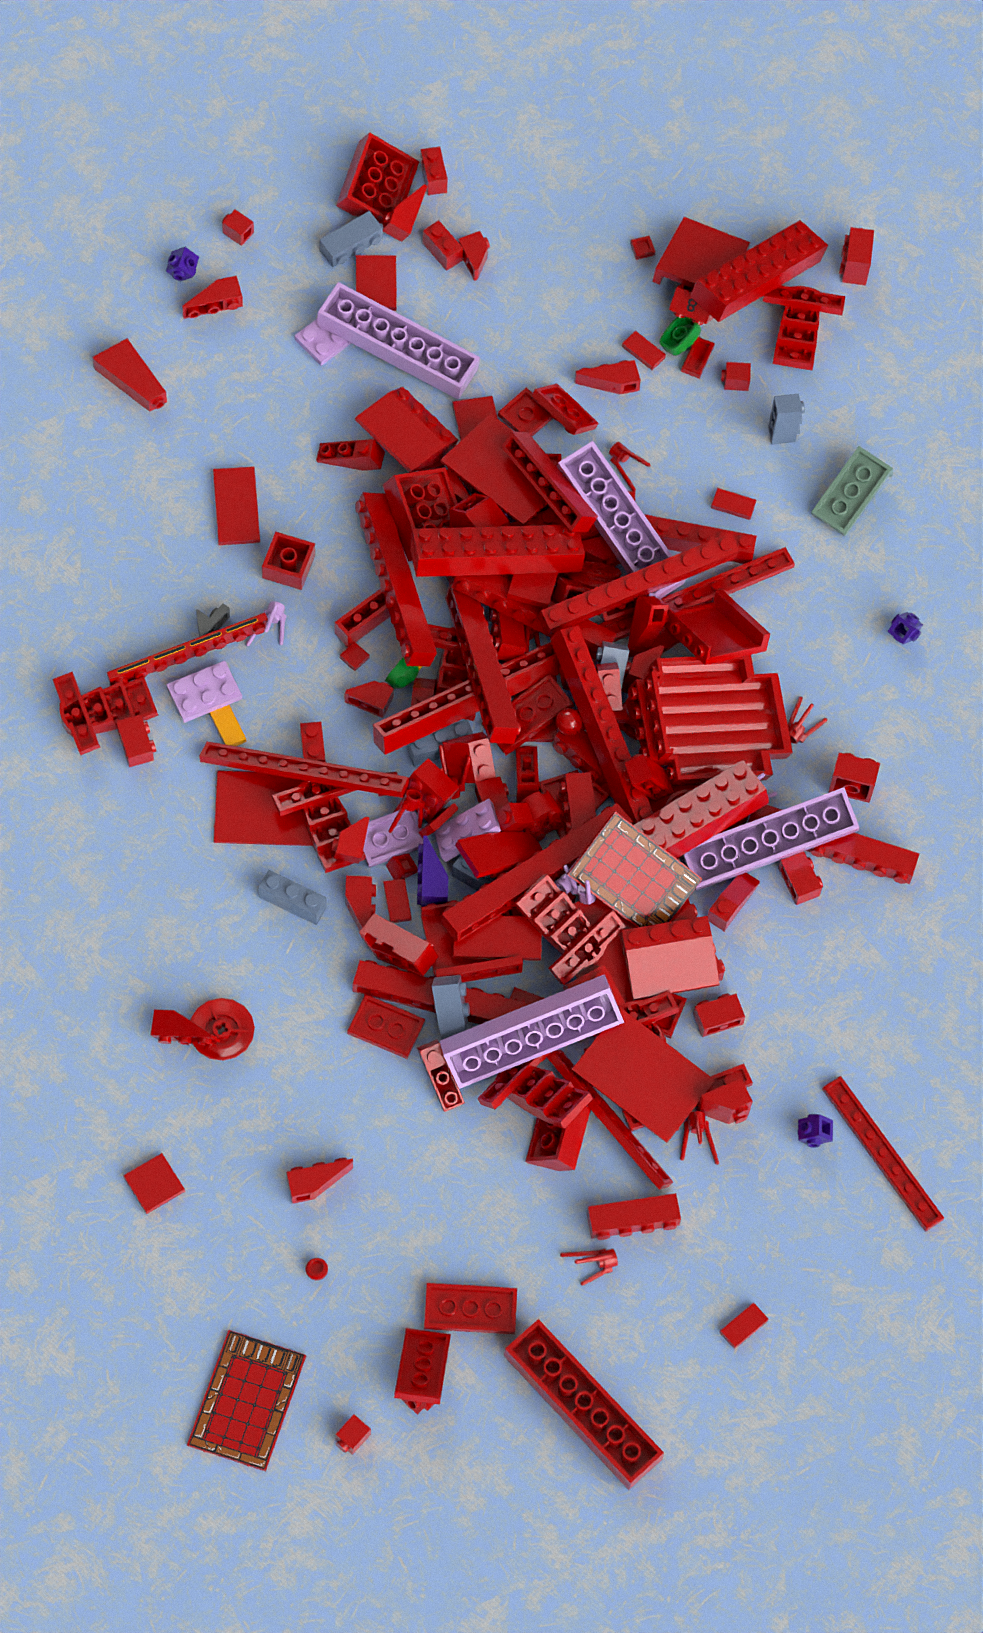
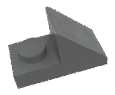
[196,603,230,637]

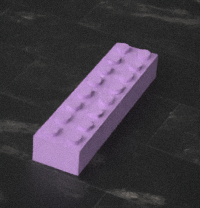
[317,282,480,400]
[557,441,686,599]
[683,787,860,891]
[440,974,624,1089]

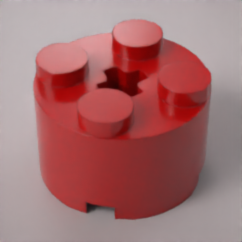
[520,791,564,841]

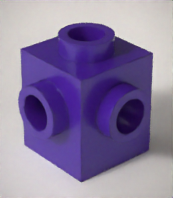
[166,247,199,282]
[887,612,923,644]
[797,1114,833,1148]

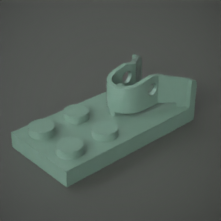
[811,446,893,536]

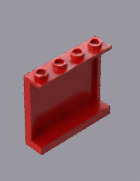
[652,217,751,288]
[664,590,770,665]
[421,900,523,983]

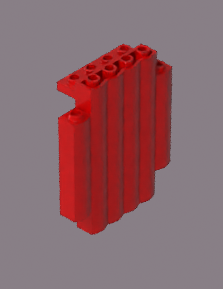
[628,655,793,786]

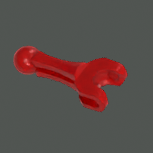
[556,697,637,740]

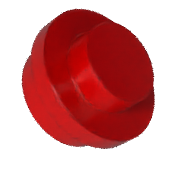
[305,1258,328,1281]

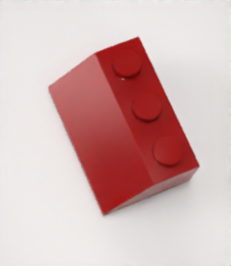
[525,1106,591,1171]

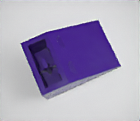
[417,836,448,907]

